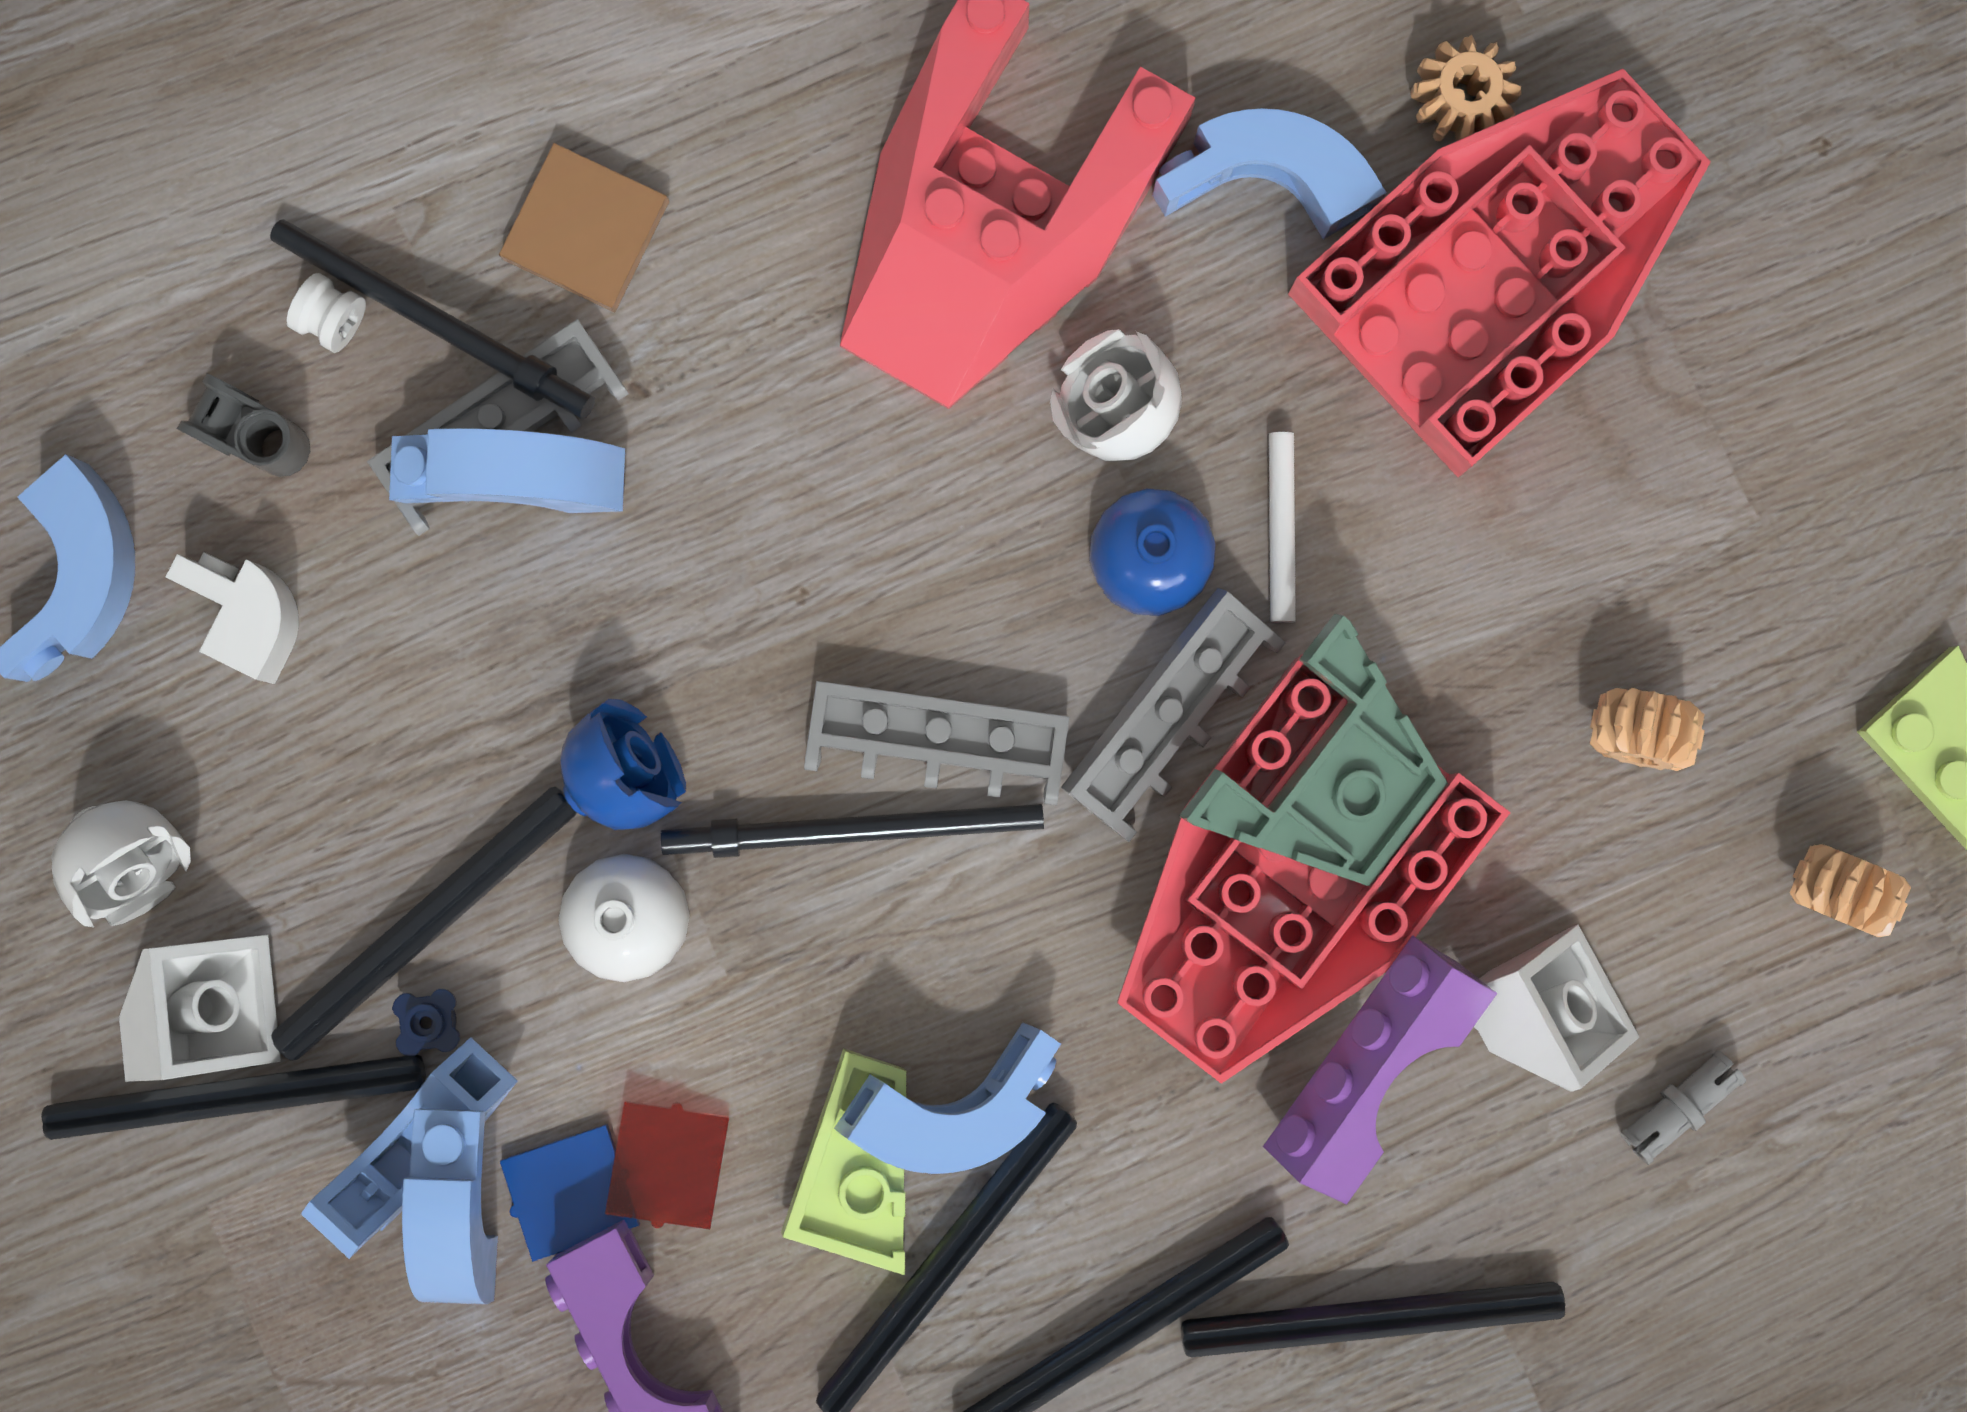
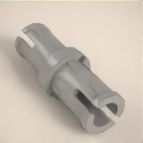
[1620,1050,1746,1165]

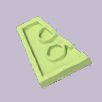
[1857,646,1967,850]
[781,1048,907,1275]

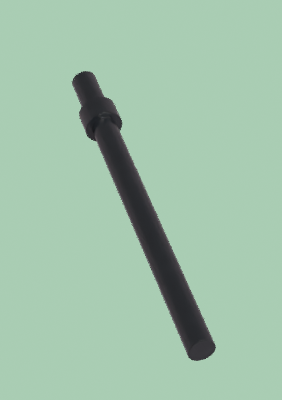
[270,219,595,420]
[661,804,1044,858]

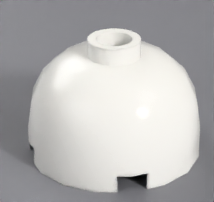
[1050,329,1182,461]
[52,800,191,927]
[558,854,690,982]

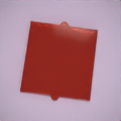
[605,1101,729,1230]

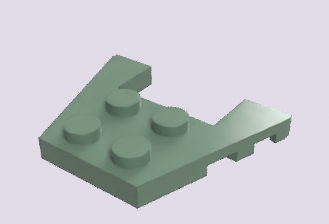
[1179,614,1448,887]

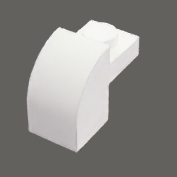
[166,552,299,684]

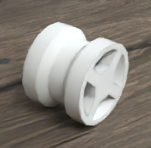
[287,273,366,353]

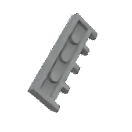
[367,319,629,536]
[1061,588,1285,842]
[804,681,1070,806]

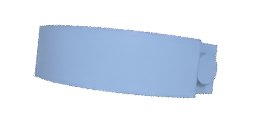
[1152,108,1387,240]
[389,428,625,513]
[0,454,135,682]
[834,1022,1061,1174]
[301,1037,518,1259]
[402,1108,498,1304]

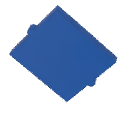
[500,1124,640,1262]

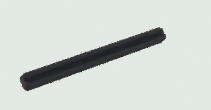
[271,786,577,1061]
[41,1055,426,1140]
[816,1103,1077,1412]
[963,1217,1289,1412]
[1181,1282,1566,1358]

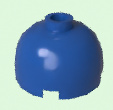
[1089,489,1216,616]
[560,699,686,830]

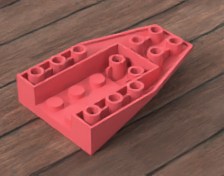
[1288,69,1711,477]
[1117,654,1511,1084]

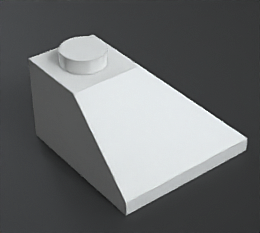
[1474,925,1640,1092]
[119,935,281,1082]

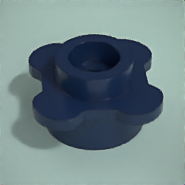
[392,989,460,1056]

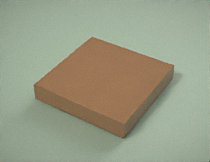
[499,143,670,313]

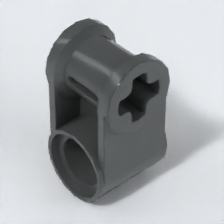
[176,373,310,477]

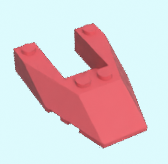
[840,0,1196,409]

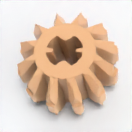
[1411,35,1521,141]
[1590,688,1705,771]
[1790,844,1911,937]

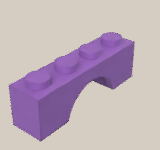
[1263,935,1497,1204]
[545,1220,723,1412]

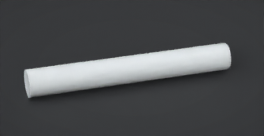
[1269,432,1296,623]

